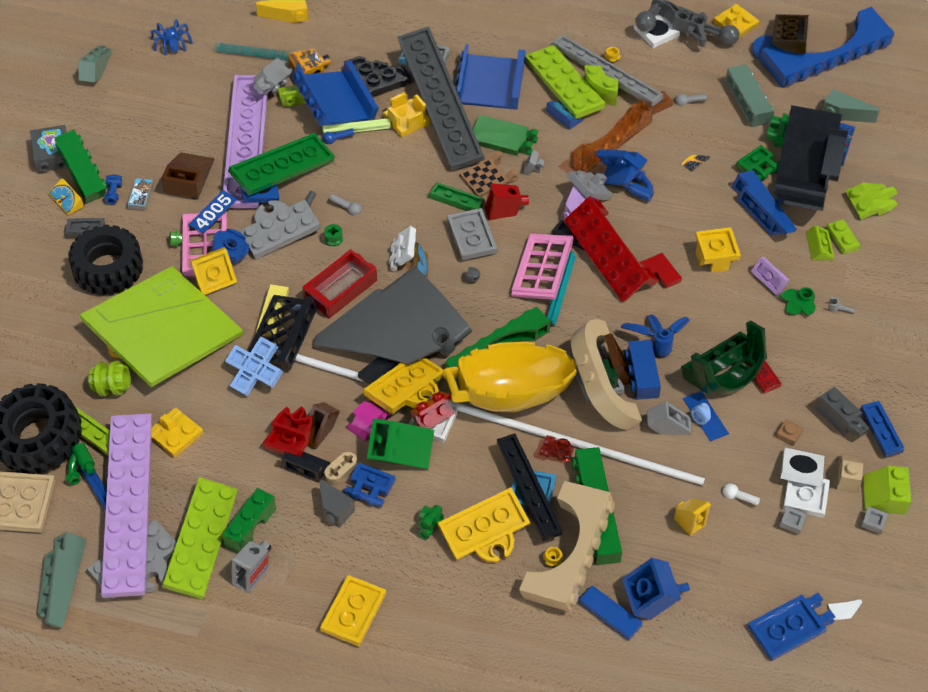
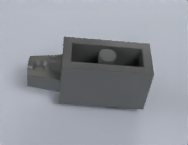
[816,387,869,438]

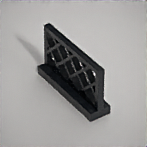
[248,295,318,370]

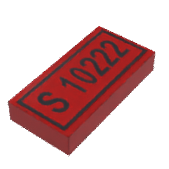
[745,360,782,393]

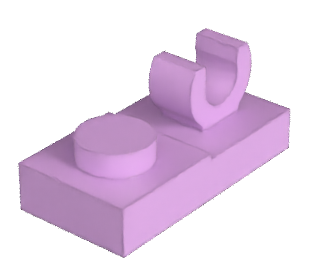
[751,257,789,295]

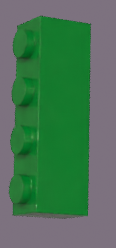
[54,130,108,204]

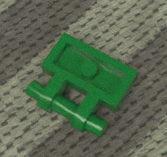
[736,145,779,181]

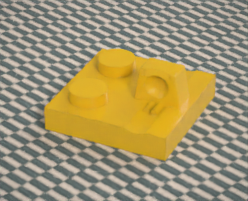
[713,4,760,38]
[190,247,237,295]
[152,407,204,458]

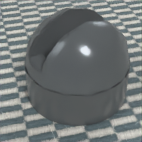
[466,267,480,282]

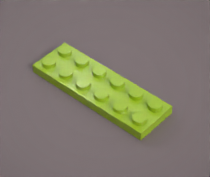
[525,45,606,119]
[162,477,238,600]

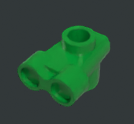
[419,505,444,540]

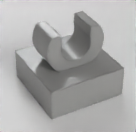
[523,150,545,175]

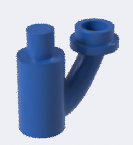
[624,170,654,202]

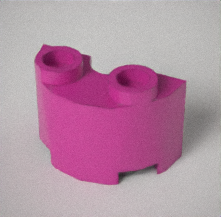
[347,400,391,442]

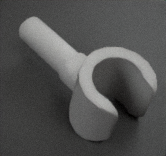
[828,297,855,314]

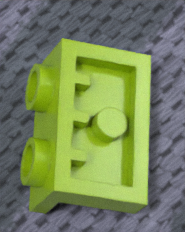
[278,85,306,107]

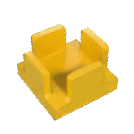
[383,92,431,137]
[695,227,741,272]

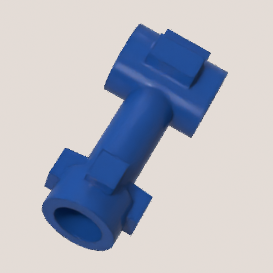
[104,175,122,205]

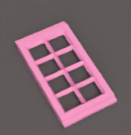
[182,211,227,278]
[511,233,573,300]

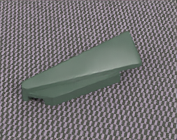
[38,532,86,628]

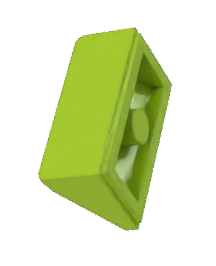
[806,225,835,260]

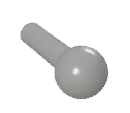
[675,93,707,106]
[329,194,362,216]

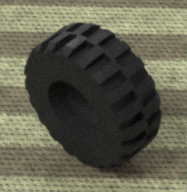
[0,383,82,474]

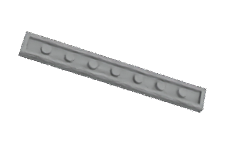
[552,35,663,107]

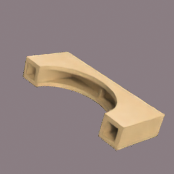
[519,481,615,612]

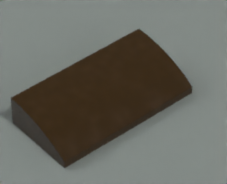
[772,14,809,54]

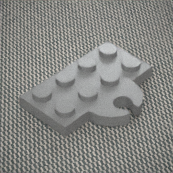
[240,199,321,260]
[87,519,177,600]

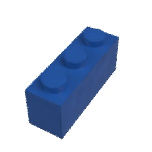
[624,340,661,400]

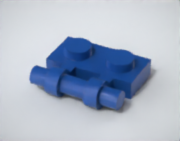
[344,463,396,507]

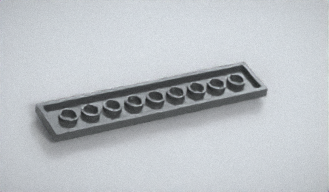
[397,26,485,171]

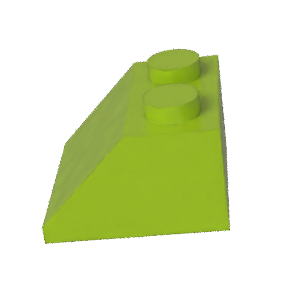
[863,466,911,515]

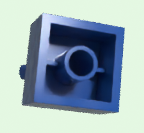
[622,558,690,620]

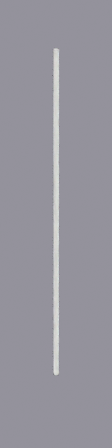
[274,349,705,486]

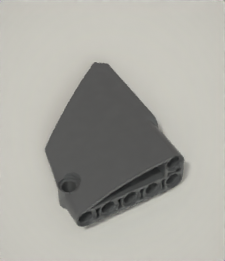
[315,266,472,365]

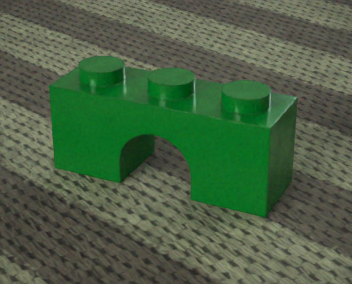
[222,487,276,553]

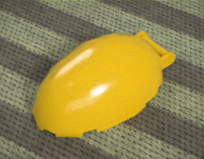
[442,342,577,412]

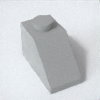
[647,401,692,435]

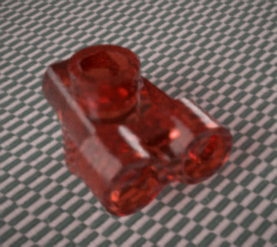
[539,435,574,461]

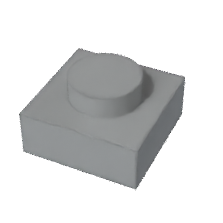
[779,506,807,534]
[861,506,888,534]

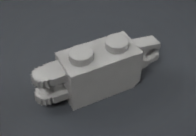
[253,58,293,95]

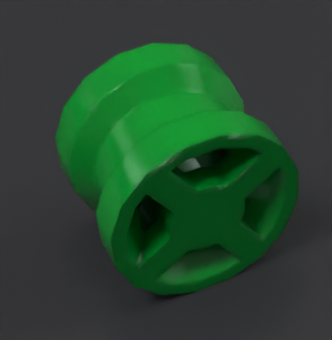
[324,224,343,247]

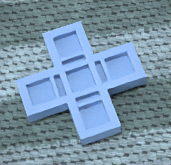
[225,336,283,397]

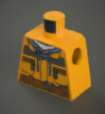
[288,49,331,74]

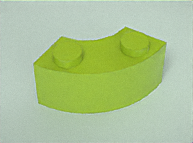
[584,65,618,106]

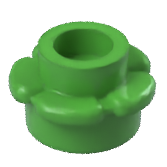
[169,230,182,248]

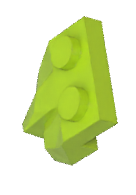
[845,183,898,220]

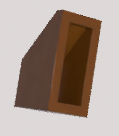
[308,402,340,449]

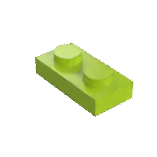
[826,219,861,254]

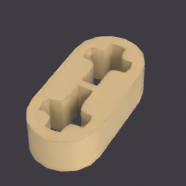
[325,452,357,485]

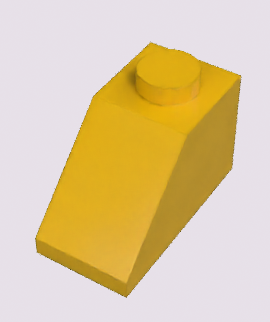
[674,498,711,536]

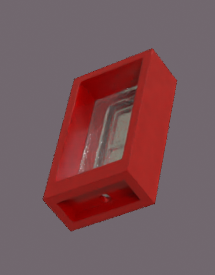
[302,249,377,319]

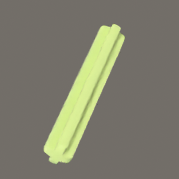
[322,118,391,134]

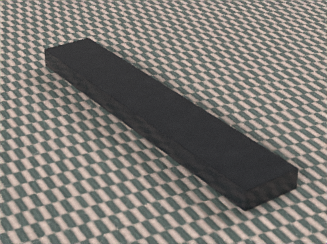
[497,433,563,541]

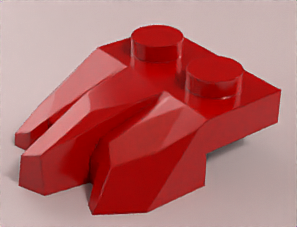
[262,406,312,457]

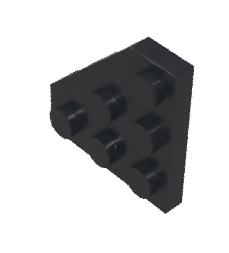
[344,56,411,96]

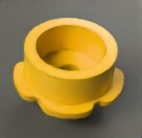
[604,47,621,62]
[543,547,564,567]

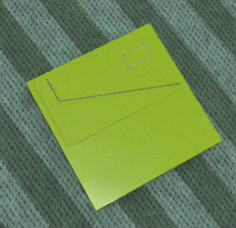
[80,266,243,387]

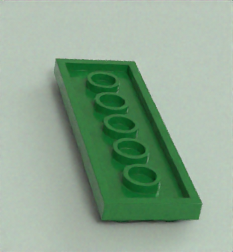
[228,133,335,196]

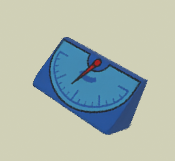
[546,101,582,129]

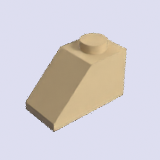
[837,454,863,493]

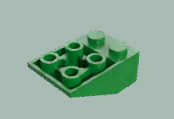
[367,418,434,470]

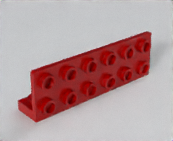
[564,196,659,302]

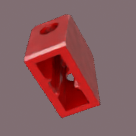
[485,184,529,220]

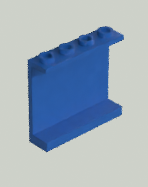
[455,44,525,110]
[292,61,379,126]

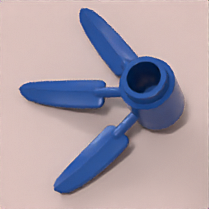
[621,314,690,357]

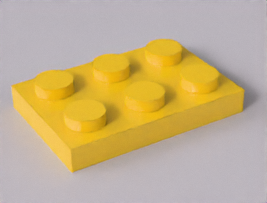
[320,575,387,647]

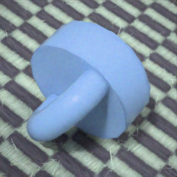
[691,403,711,425]

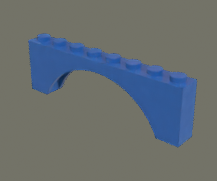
[760,6,894,87]

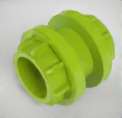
[88,361,131,396]

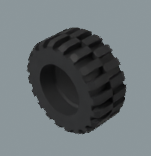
[68,225,143,296]

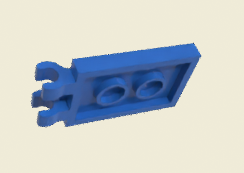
[748,593,836,661]

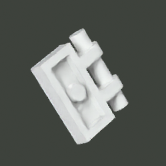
[389,226,416,271]

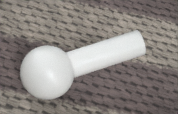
[722,483,760,505]

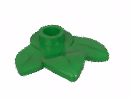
[780,287,816,316]

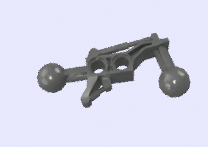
[635,0,739,47]

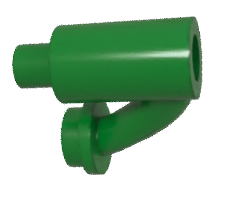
[65,443,95,485]

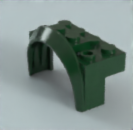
[681,320,767,395]

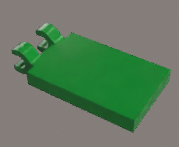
[473,115,539,156]

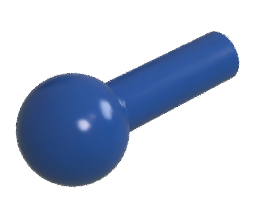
[322,128,355,144]

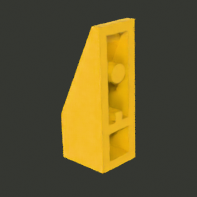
[256,0,308,23]

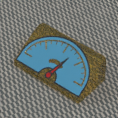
[413,243,429,278]

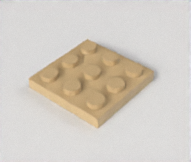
[0,472,56,533]

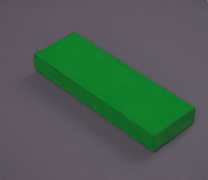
[429,182,485,211]

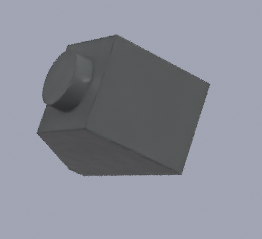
[319,480,355,528]

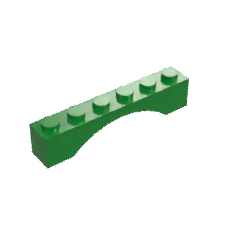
[445,306,550,388]

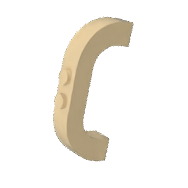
[571,319,642,430]

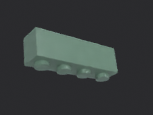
[725,64,774,127]

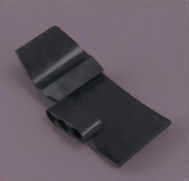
[773,105,848,211]

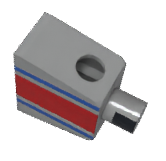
[232,541,272,594]

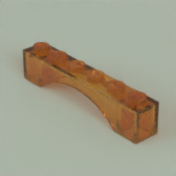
[569,99,654,173]

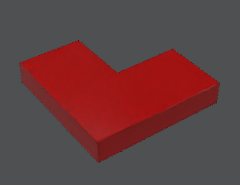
[639,253,682,288]

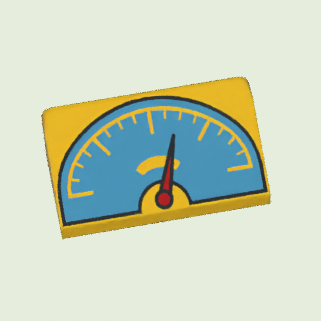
[49,178,84,216]

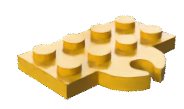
[363,357,444,414]
[438,487,530,563]

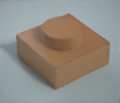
[776,419,804,446]

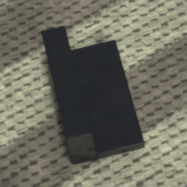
[282,451,330,483]

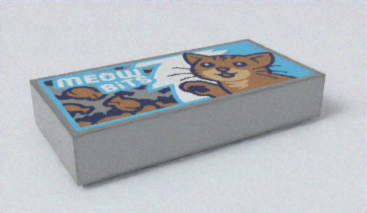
[127,178,154,210]

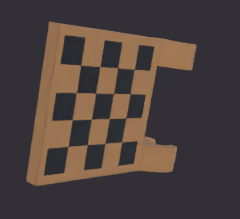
[460,151,518,197]

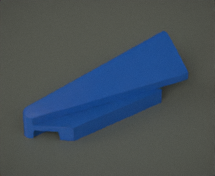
[732,170,797,235]

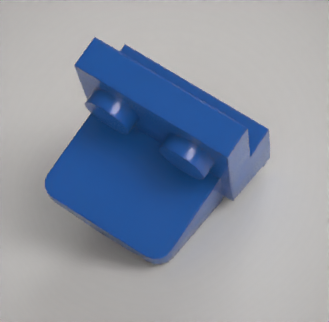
[596,149,647,186]

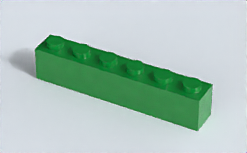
[572,447,622,565]

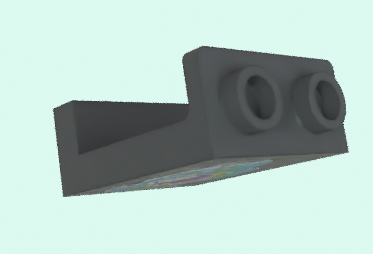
[30,125,67,173]

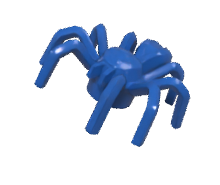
[151,19,193,55]

